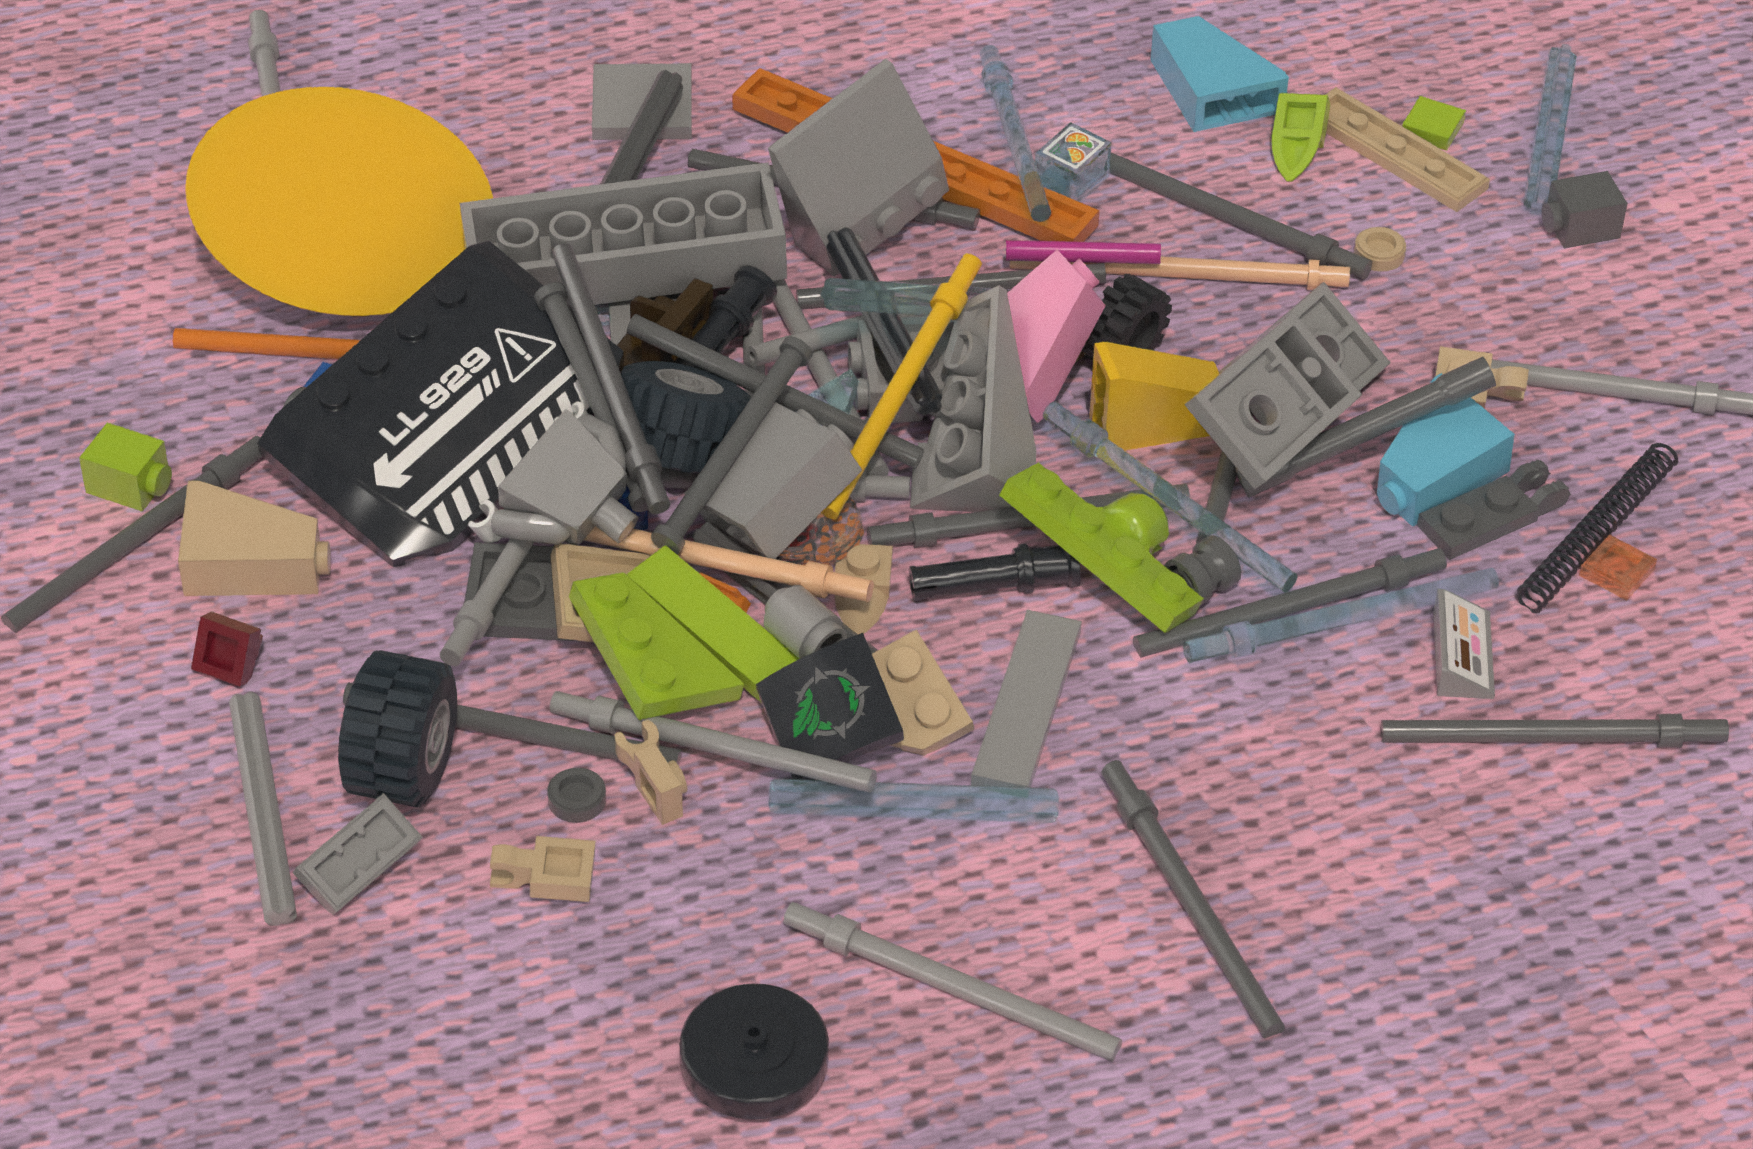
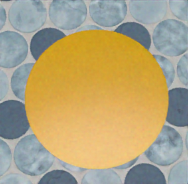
[185,87,493,316]

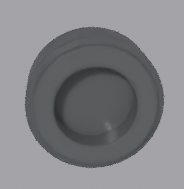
[547,768,606,823]

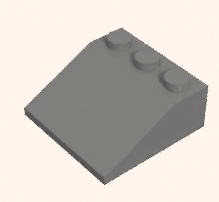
[768,59,949,276]

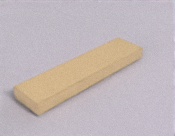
[1325,87,1490,212]

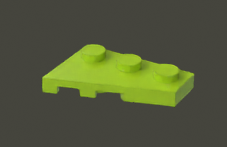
[569,572,745,720]

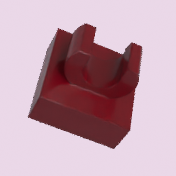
[191,611,263,687]

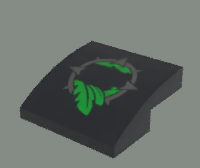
[756,633,904,785]

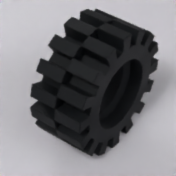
[1082,274,1172,361]

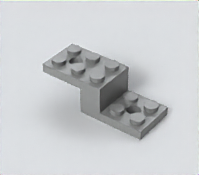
[1185,282,1391,489]

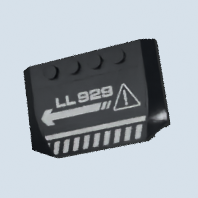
[257,241,624,567]

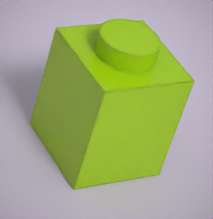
[79,422,172,512]

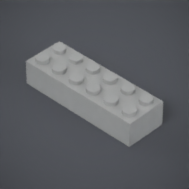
[460,162,787,308]

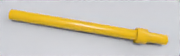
[821,253,982,519]

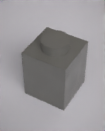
[1542,171,1628,249]

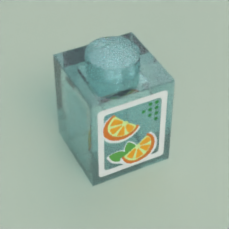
[1034,122,1112,202]

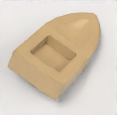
[834,543,893,634]

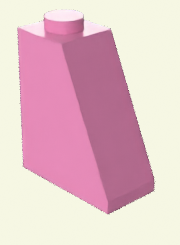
[1007,249,1106,423]

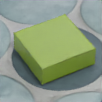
[1402,96,1466,151]

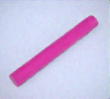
[1006,240,1161,264]

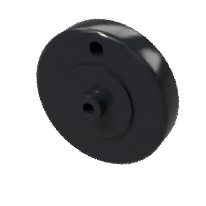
[679,983,829,1119]

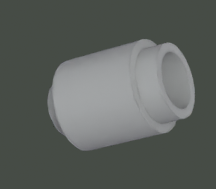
[764,585,847,659]

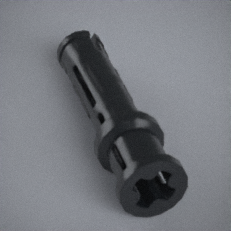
[673,265,777,371]
[909,543,1081,602]

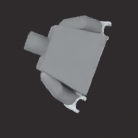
[468,401,638,545]

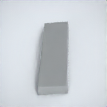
[971,610,1082,799]

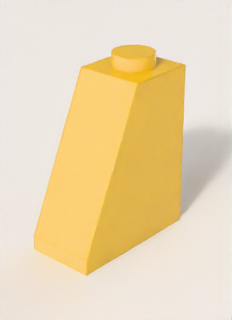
[1089,342,1220,454]

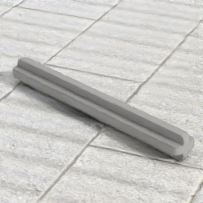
[229,691,297,926]

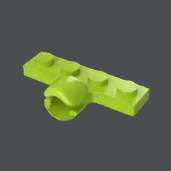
[999,462,1204,633]

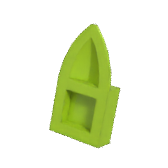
[1272,93,1331,182]

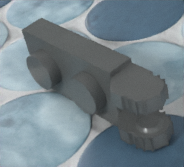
[1417,459,1571,560]

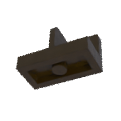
[617,278,713,371]

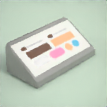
[1433,589,1495,699]

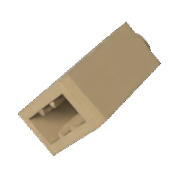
[178,481,331,596]

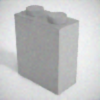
[685,402,862,559]

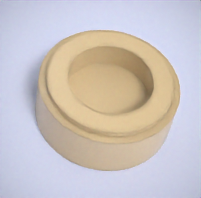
[1354,227,1406,271]

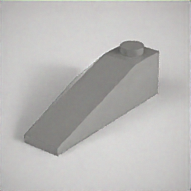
[910,285,1037,512]

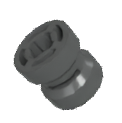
[1164,535,1242,606]

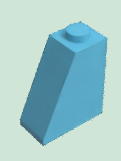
[1150,16,1289,132]
[1377,373,1515,527]

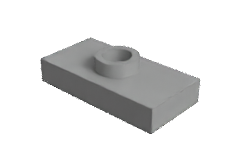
[292,793,423,916]

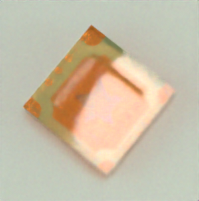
[1579,534,1657,601]

